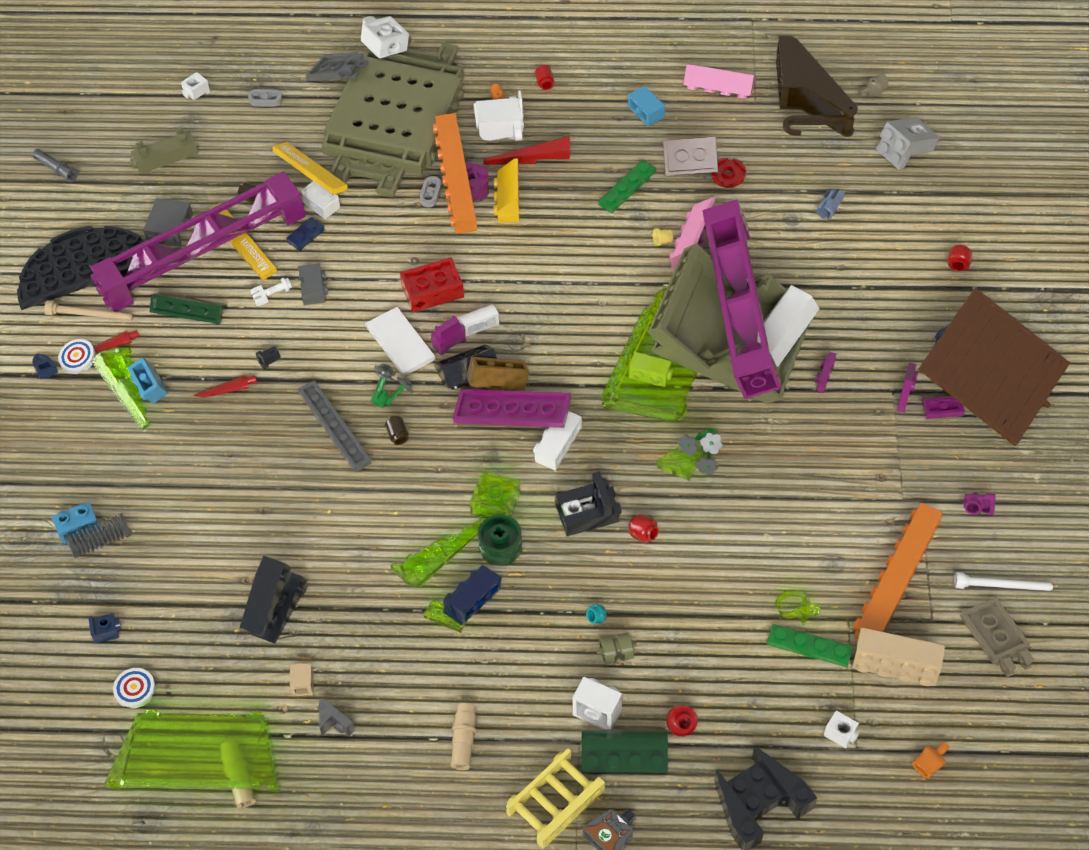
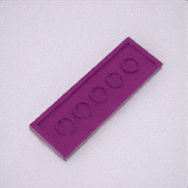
[452,389,572,428]

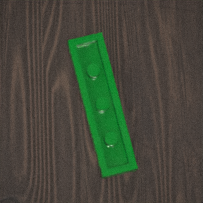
[598,159,656,213]
[767,624,853,668]

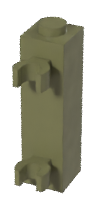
[130,127,198,175]

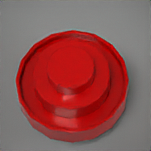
[666,704,698,737]

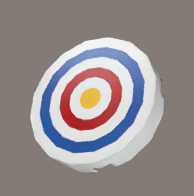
[58,339,96,374]
[113,668,156,709]

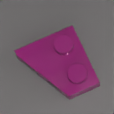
[897,362,918,413]

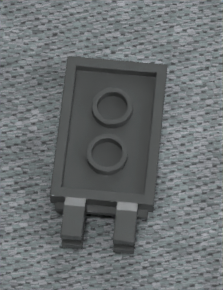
[305,52,369,81]

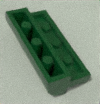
[581,729,668,773]

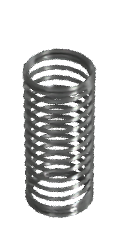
[65,513,131,559]

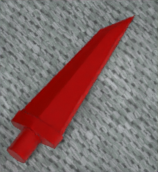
[93,330,139,353]
[193,375,257,398]

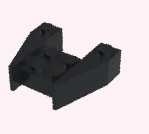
[240,555,308,644]
[714,747,817,850]

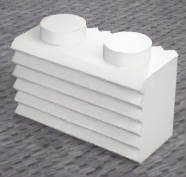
[300,181,340,219]

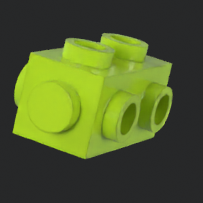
[629,352,674,387]

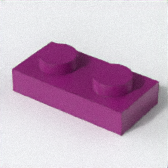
[815,351,837,393]
[922,397,965,419]

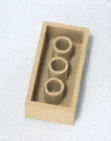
[852,628,945,686]

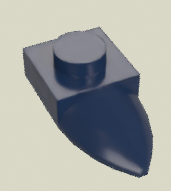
[32,354,58,379]

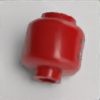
[947,245,972,272]
[628,514,659,543]

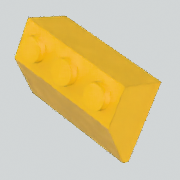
[494,159,519,223]

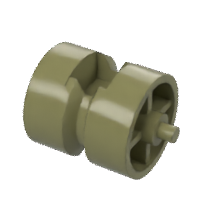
[596,632,637,665]

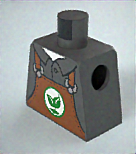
[583,809,636,850]

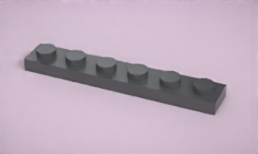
[298,380,372,472]

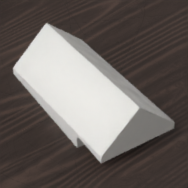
[758,285,819,367]

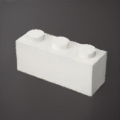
[533,411,582,471]

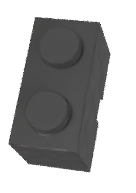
[298,263,328,306]

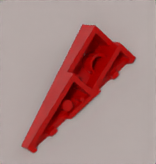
[483,135,570,165]

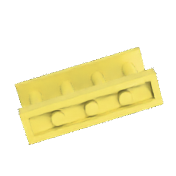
[506,748,605,849]

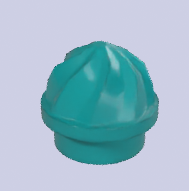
[586,604,607,624]

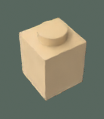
[290,662,314,696]

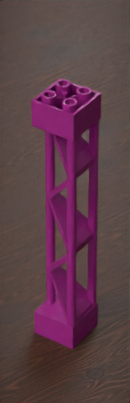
[90,171,306,312]
[702,199,782,399]

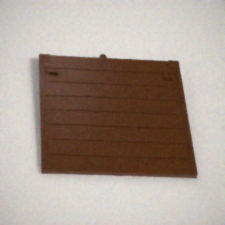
[918,288,1070,446]

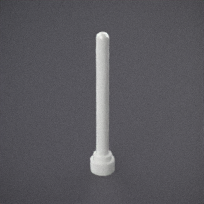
[954,572,1053,591]

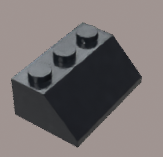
[433,344,497,390]

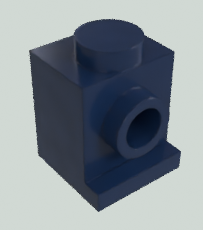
[88,613,122,644]

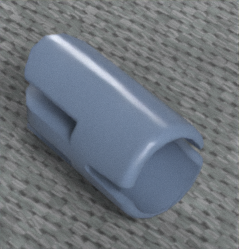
[816,189,845,219]

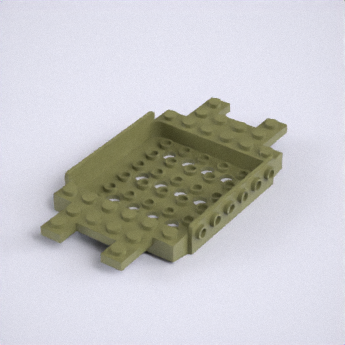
[322,36,464,197]

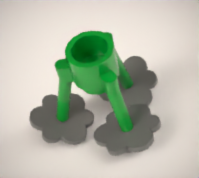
[370,364,414,408]

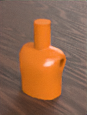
[490,83,505,100]
[912,742,950,779]

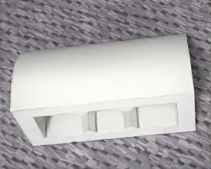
[457,304,499,337]

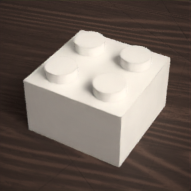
[572,677,622,729]

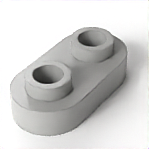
[248,89,282,107]
[420,176,442,207]

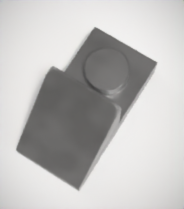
[319,698,355,737]

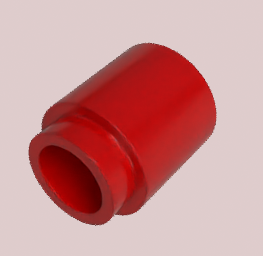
[535,65,554,90]

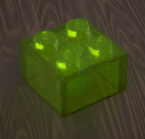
[470,471,521,519]

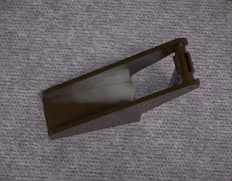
[776,36,858,137]

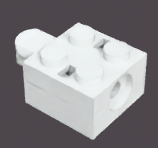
[361,16,409,58]

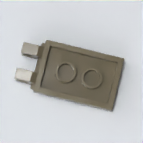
[960,597,1034,678]

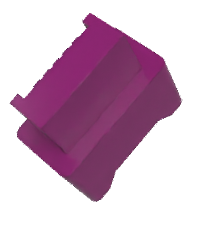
[431,316,466,355]

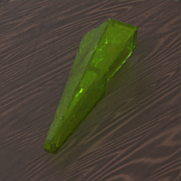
[91,348,150,429]
[390,518,485,587]

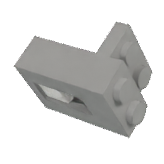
[876,117,940,170]

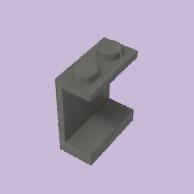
[143,198,193,246]

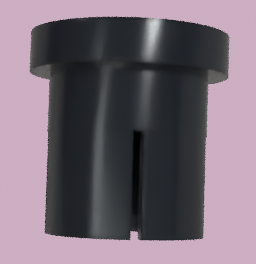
[256,346,281,369]

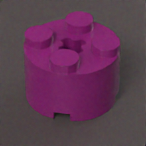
[465,161,489,203]

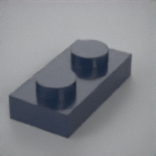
[286,217,325,251]

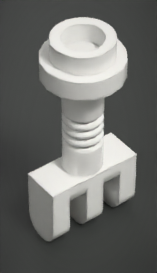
[250,278,292,306]

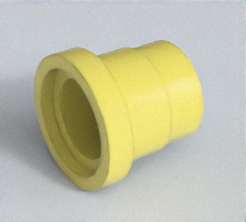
[653,228,673,246]

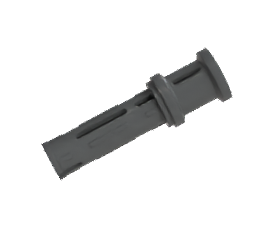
[32,149,78,183]

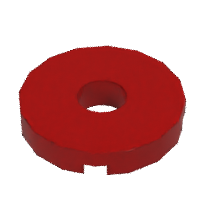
[711,158,746,188]

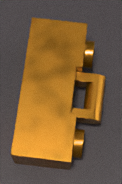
[467,357,529,391]

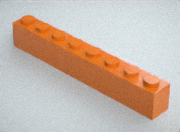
[433,113,477,234]
[853,503,943,639]

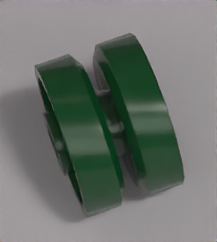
[478,514,522,566]

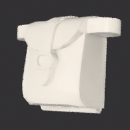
[473,91,524,141]

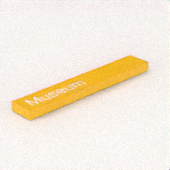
[273,142,347,195]
[209,203,277,281]

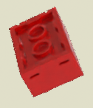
[400,257,464,313]

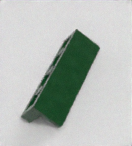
[149,293,227,324]

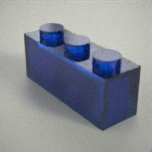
[443,565,502,625]

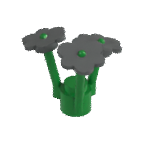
[678,428,723,475]

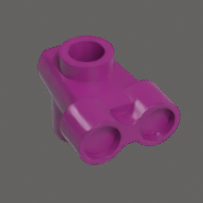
[964,492,996,515]

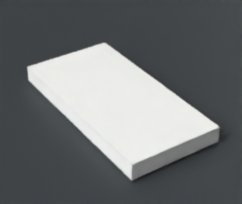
[365,307,435,377]

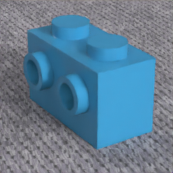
[628,86,665,126]
[128,357,168,404]
[51,502,100,545]

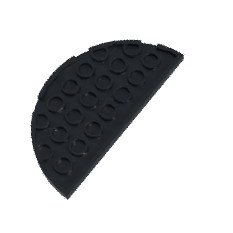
[17,226,145,310]

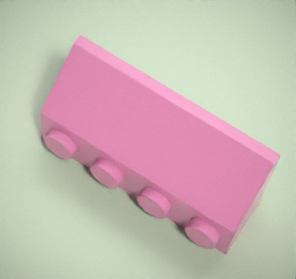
[683,64,756,99]
[669,198,715,270]

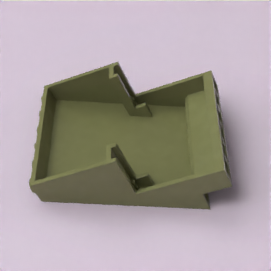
[648,243,811,404]

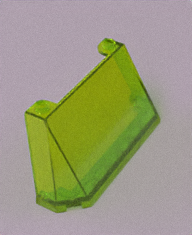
[600,286,697,423]
[104,709,281,792]

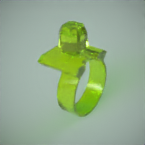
[775,590,820,625]

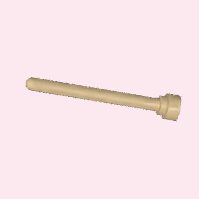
[44,300,133,321]

